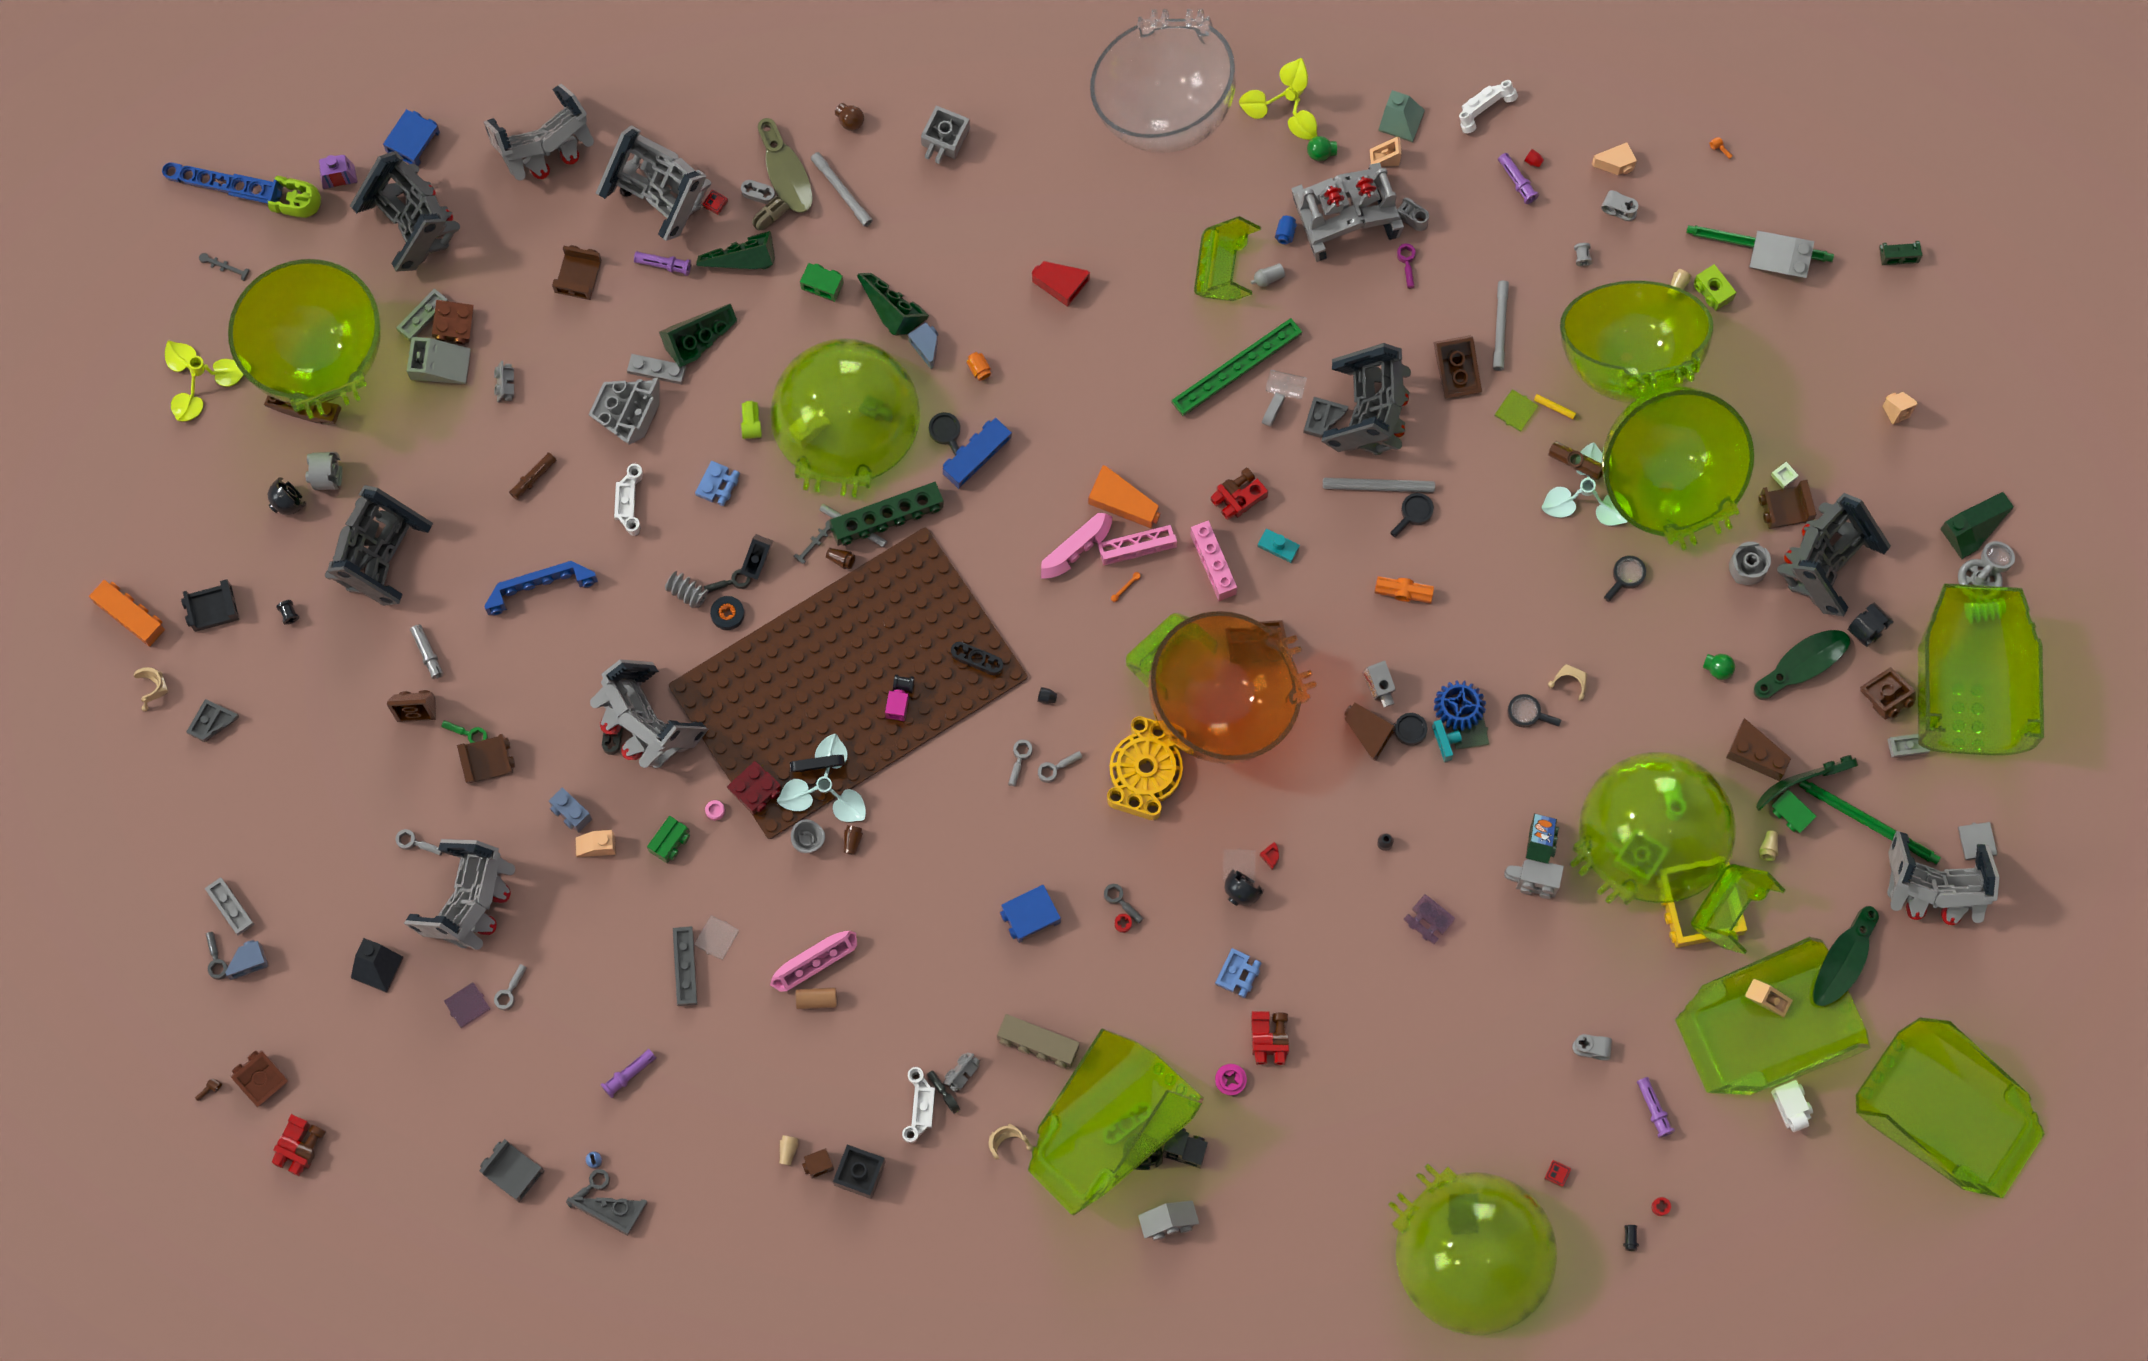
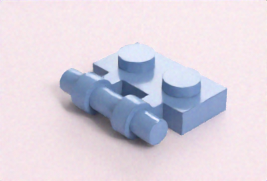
[695,461,740,506]
[1215,948,1262,998]

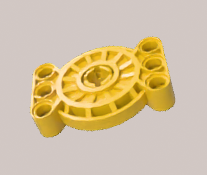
[1107,716,1185,820]

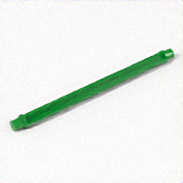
[1686,225,1834,262]
[1799,780,1941,865]

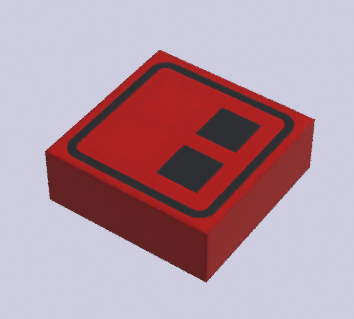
[702,190,728,215]
[1544,1160,1571,1187]

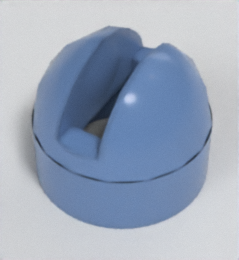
[586,1152,602,1168]

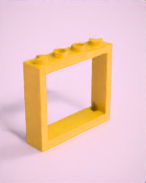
[1655,856,1747,948]

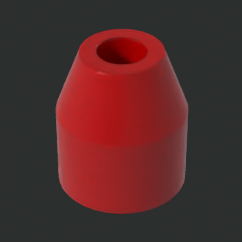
[1524,149,1544,168]

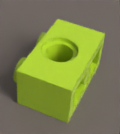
[1694,264,1737,311]

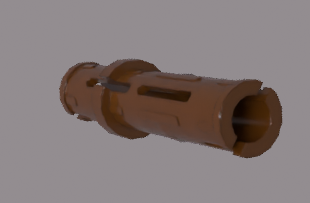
[509,452,557,500]

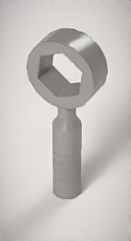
[1008,740,1032,787]
[1038,751,1083,783]
[395,829,442,855]
[494,964,527,1011]

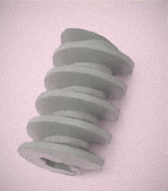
[665,571,709,608]

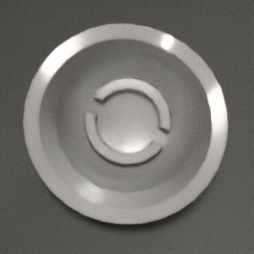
[791,819,825,853]

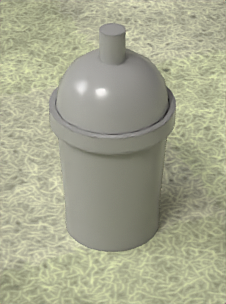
[1251,263,1285,287]

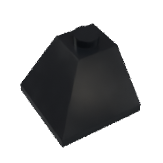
[351,938,403,993]

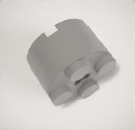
[305,452,342,490]
[1729,542,1771,585]

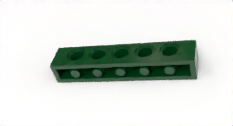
[829,481,944,546]

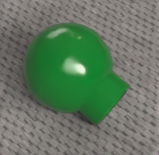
[1307,136,1337,162]
[1703,654,1736,680]

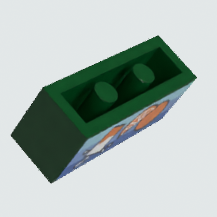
[1526,813,1559,864]

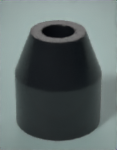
[1037,687,1057,704]
[1377,833,1394,851]

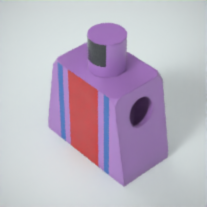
[319,155,357,189]

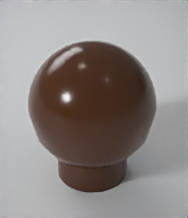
[835,103,864,131]

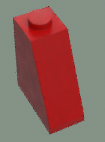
[1032,261,1090,307]

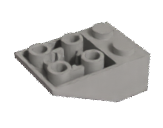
[407,337,471,384]

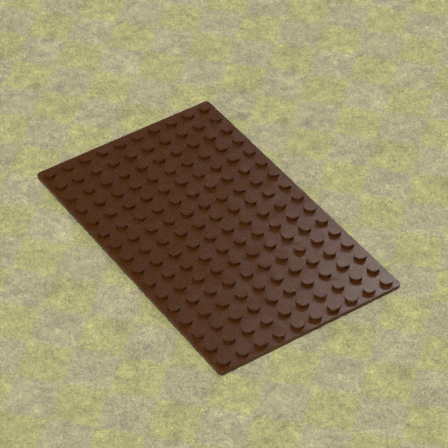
[669,527,1027,839]

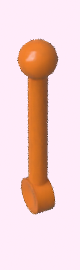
[1111,572,1140,602]

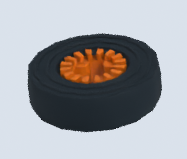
[710,596,745,630]

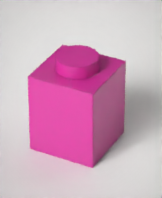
[885,690,909,721]

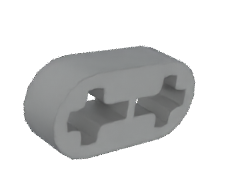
[741,180,775,204]
[1262,392,1285,427]

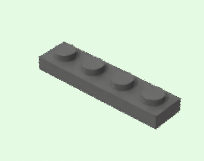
[673,926,698,1006]

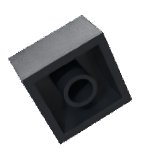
[833,1144,886,1199]

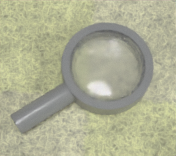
[1976,541,2015,583]

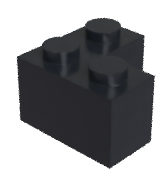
[1163,1126,1208,1169]

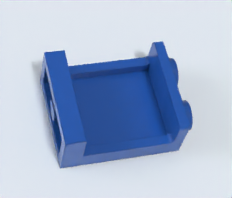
[383,109,440,166]
[1000,885,1061,943]

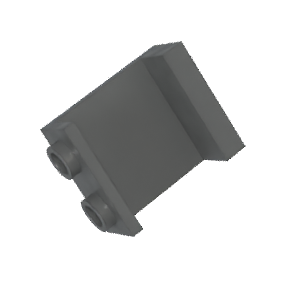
[479,1139,544,1202]

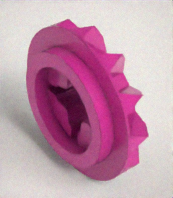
[1215,1064,1247,1096]

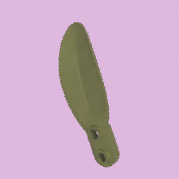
[758,118,812,213]

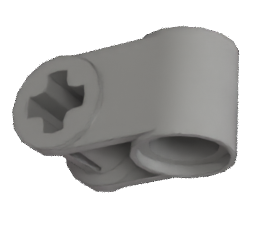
[1601,190,1638,221]
[1397,197,1429,231]
[1572,1034,1612,1060]

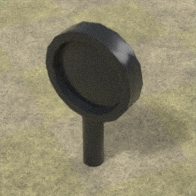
[928,412,960,456]
[1390,493,1434,538]
[1391,713,1428,746]

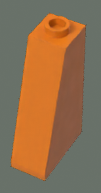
[1088,465,1161,528]

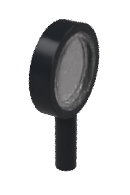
[1604,556,1646,602]
[1507,694,1562,728]

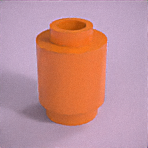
[966,352,992,381]

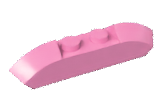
[1041,513,1113,578]
[770,931,857,992]

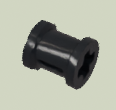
[276,600,299,625]
[893,674,915,693]

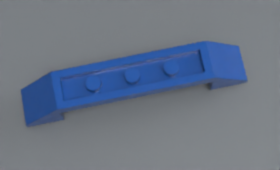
[484,561,598,615]

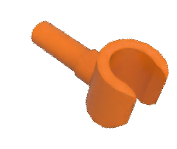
[1709,137,1732,159]

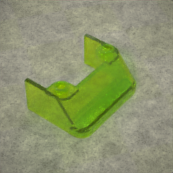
[1194,216,1261,301]
[1126,613,1218,701]
[1691,864,1786,954]

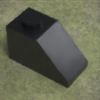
[740,534,773,580]

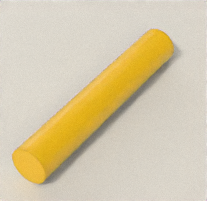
[1534,394,1576,419]

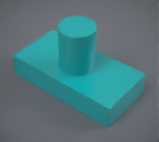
[1257,529,1300,563]
[1432,720,1462,762]

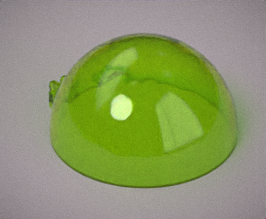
[228,259,381,419]
[1560,281,1714,403]
[770,338,920,498]
[1601,387,1754,551]
[1570,752,1736,905]
[1388,1164,1557,1335]

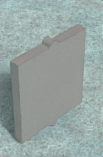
[1958,822,1997,860]

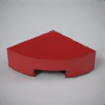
[1260,842,1279,869]

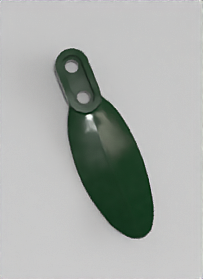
[1754,630,1850,700]
[1756,755,1858,811]
[1813,906,1879,1006]

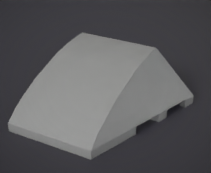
[588,378,660,445]

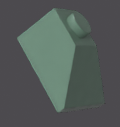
[1378,90,1425,142]

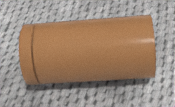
[796,988,837,1009]

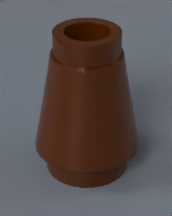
[826,548,855,569]
[844,825,863,855]

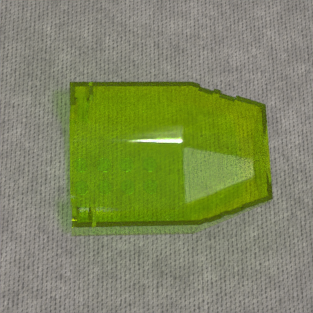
[1917,583,2044,755]

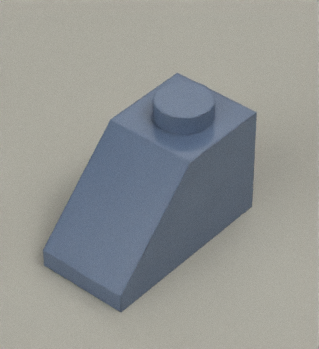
[908,323,938,369]
[225,940,268,980]

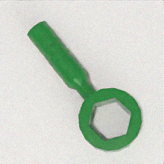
[441,720,488,743]

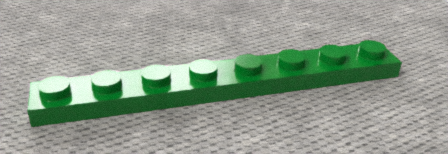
[1172,318,1302,416]

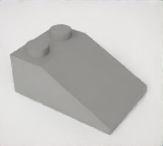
[1749,231,1815,278]

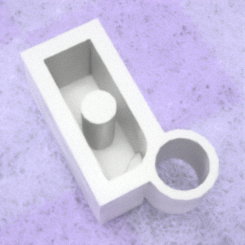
[1771,1080,1813,1132]

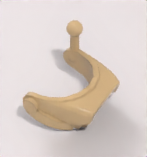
[1548,664,1587,701]
[134,668,168,711]
[989,1124,1033,1160]

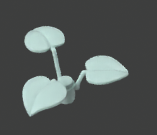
[1542,442,1629,526]
[777,734,866,822]

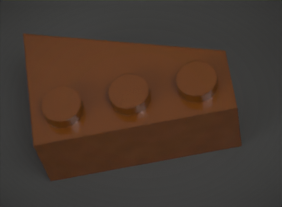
[1726,718,1791,781]

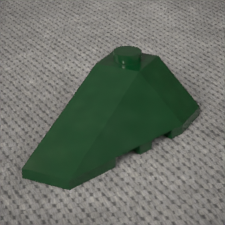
[696,231,775,269]
[857,273,929,336]
[659,304,737,367]

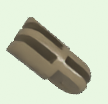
[752,196,790,231]

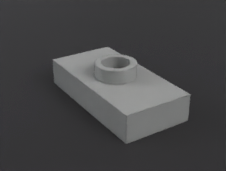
[1887,733,1930,758]

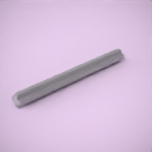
[1323,478,1435,492]

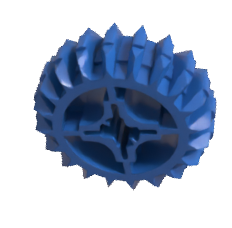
[1434,680,1486,731]

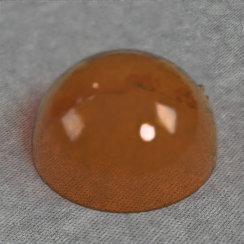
[1148,611,1317,764]

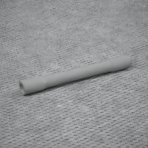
[811,152,873,227]
[1493,281,1509,371]

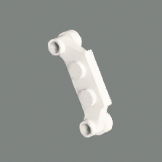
[1459,80,1518,133]
[614,464,643,536]
[902,1067,935,1143]

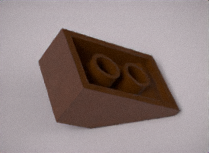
[1433,335,1482,399]
[387,690,436,722]

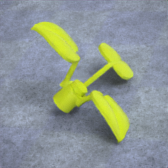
[1239,58,1318,140]
[165,340,247,422]

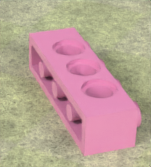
[1190,520,1237,601]

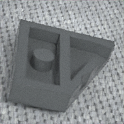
[1303,397,1349,438]
[186,699,239,742]

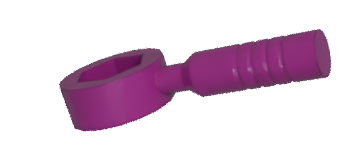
[1397,243,1416,289]

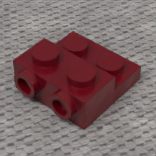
[727,761,782,815]

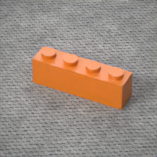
[89,580,165,647]

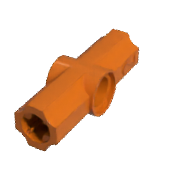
[1375,576,1434,603]

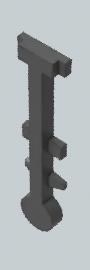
[199,253,250,281]
[794,520,831,564]

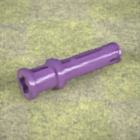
[1498,153,1539,204]
[634,251,691,276]
[601,1049,656,1098]
[1637,1077,1675,1138]

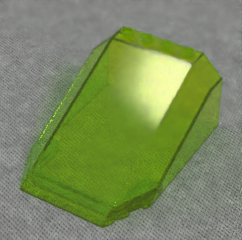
[1675,937,1871,1095]
[1856,1017,2045,1198]
[1028,1028,1204,1215]

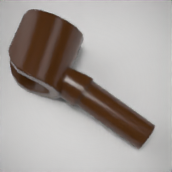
[195,1079,222,1101]

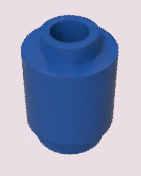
[1275,215,1297,244]

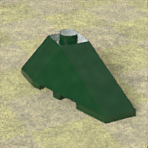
[1940,492,2014,559]

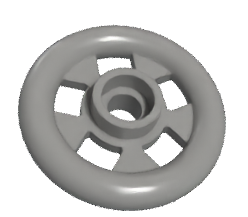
[1958,559,2003,600]

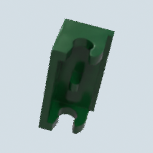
[1879,241,1923,265]

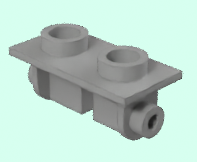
[494,361,514,402]
[943,1052,980,1093]

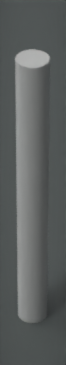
[819,504,887,548]

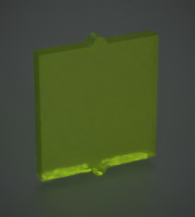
[1494,389,1538,432]

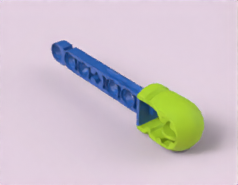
[162,162,321,218]

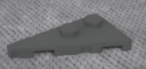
[566,1196,647,1236]

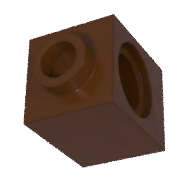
[802,1148,834,1179]

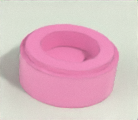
[705,800,725,821]

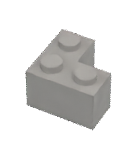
[1138,1201,1199,1241]

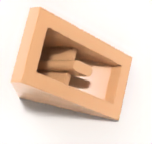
[1370,137,1401,167]

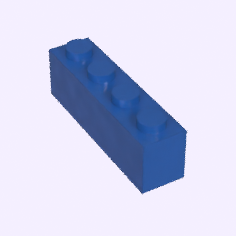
[943,418,1012,489]

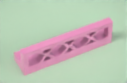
[1098,525,1177,566]

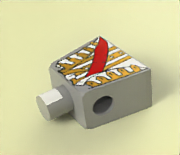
[1362,661,1395,708]

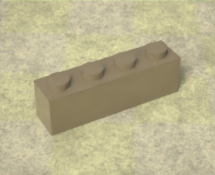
[997,1014,1079,1069]

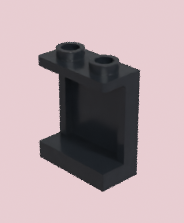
[181,579,240,632]

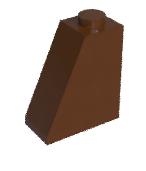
[1344,702,1396,761]

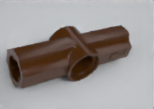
[1548,441,1606,480]

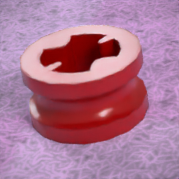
[1115,914,1132,933]
[1651,1197,1671,1216]

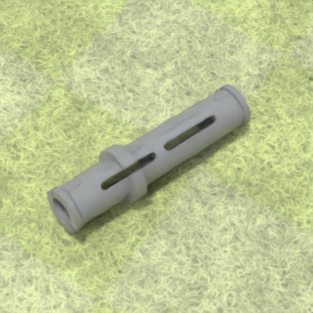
[410,624,443,679]

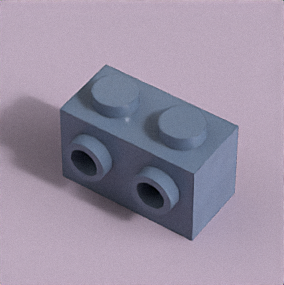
[549,787,592,833]

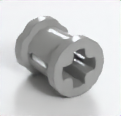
[1574,243,1592,267]

